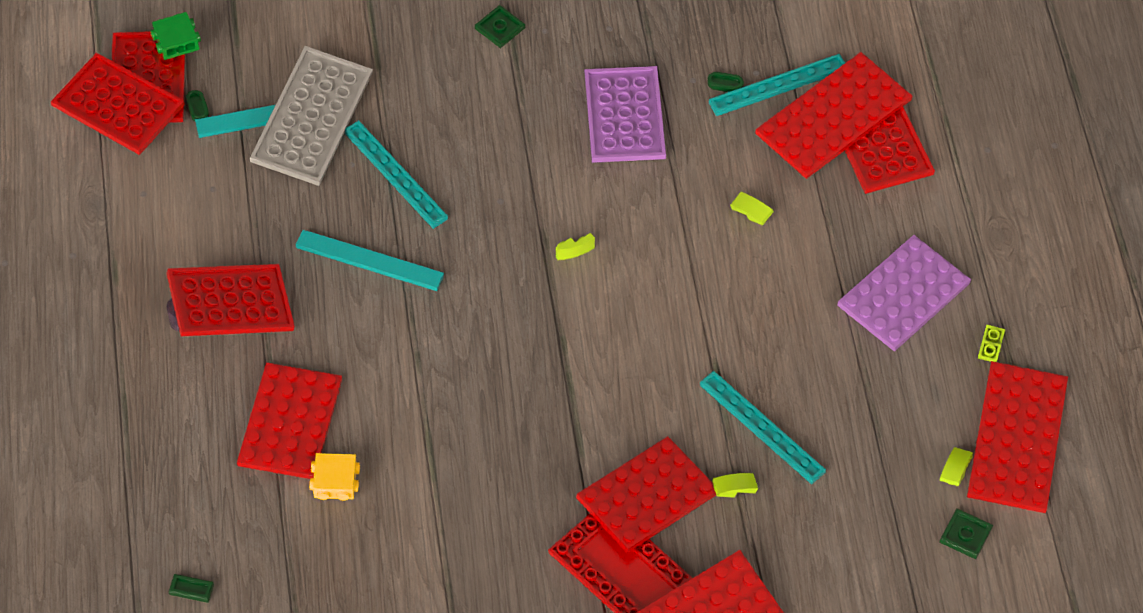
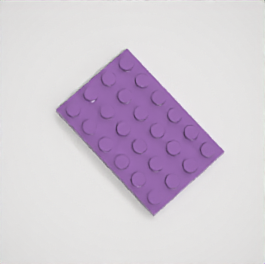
[584,66,666,162]
[837,235,971,352]

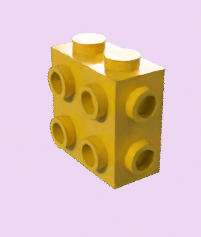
[310,453,360,501]

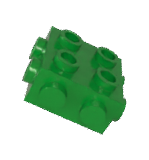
[150,12,201,60]

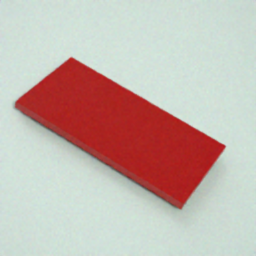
[548,514,692,613]

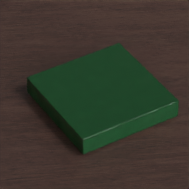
[475,5,525,49]
[939,508,993,559]

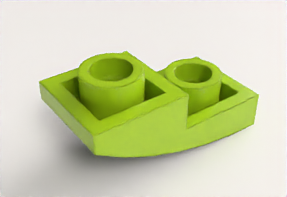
[730,192,774,225]
[556,233,595,260]
[978,324,1005,362]
[940,447,973,486]
[712,473,758,498]

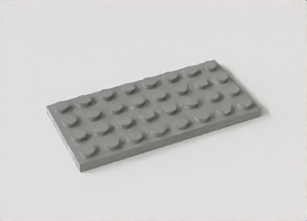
[250,46,373,186]

